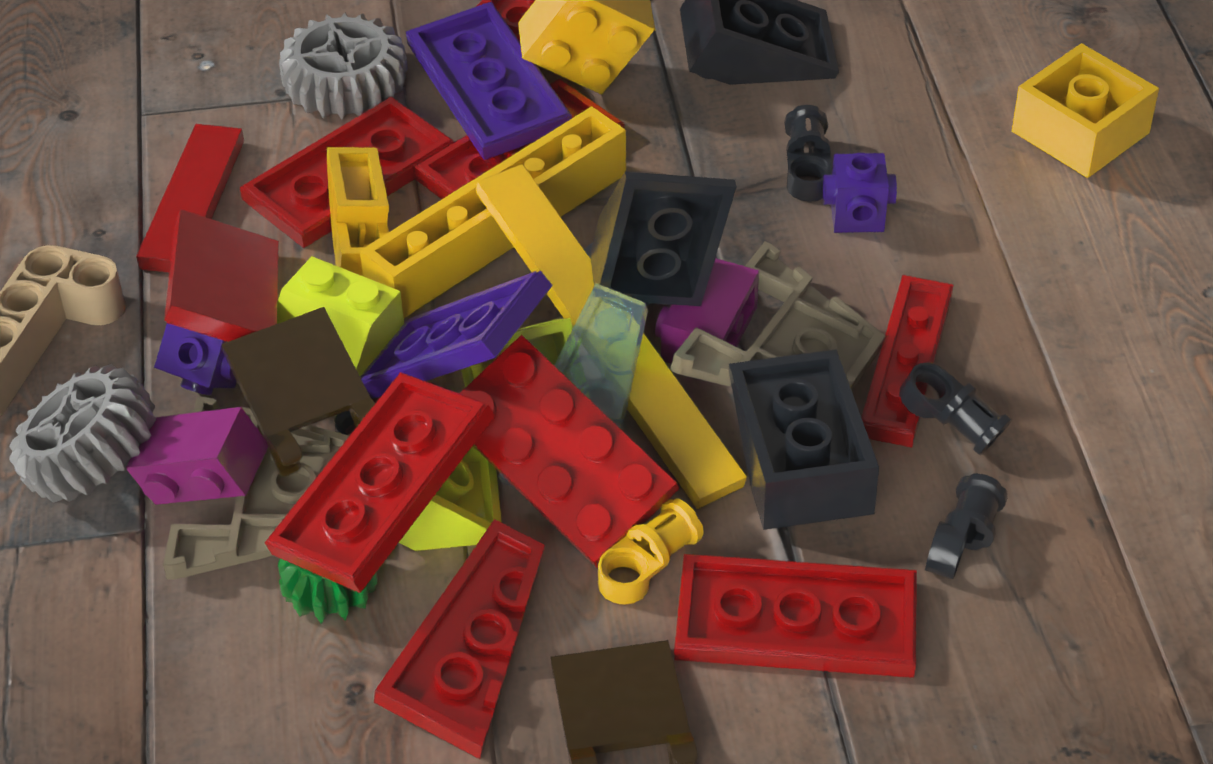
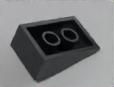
[680,0,839,85]
[590,171,737,306]
[729,349,879,530]

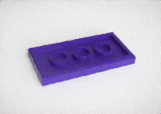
[406,2,572,160]
[360,271,553,399]

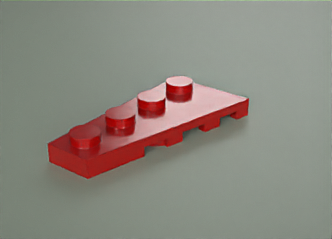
[374,519,545,759]

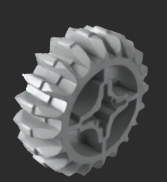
[279,12,408,120]
[9,364,156,503]

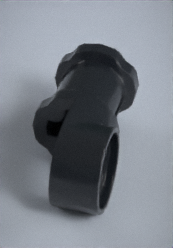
[784,104,833,202]
[899,363,1012,455]
[925,473,1008,579]

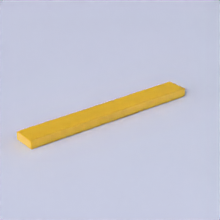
[476,164,747,509]

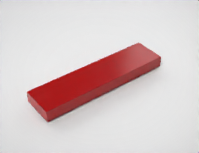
[136,124,244,273]
[861,275,954,448]

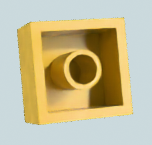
[518,0,655,95]
[1012,43,1159,178]

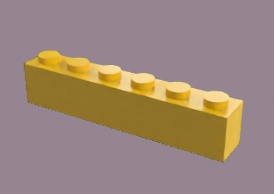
[360,106,626,318]

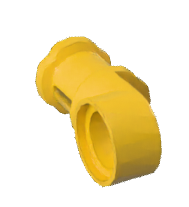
[598,498,704,605]

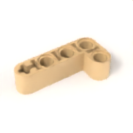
[0,245,126,416]

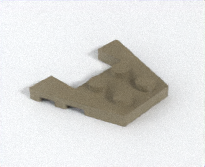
[670,241,885,391]
[163,397,349,579]

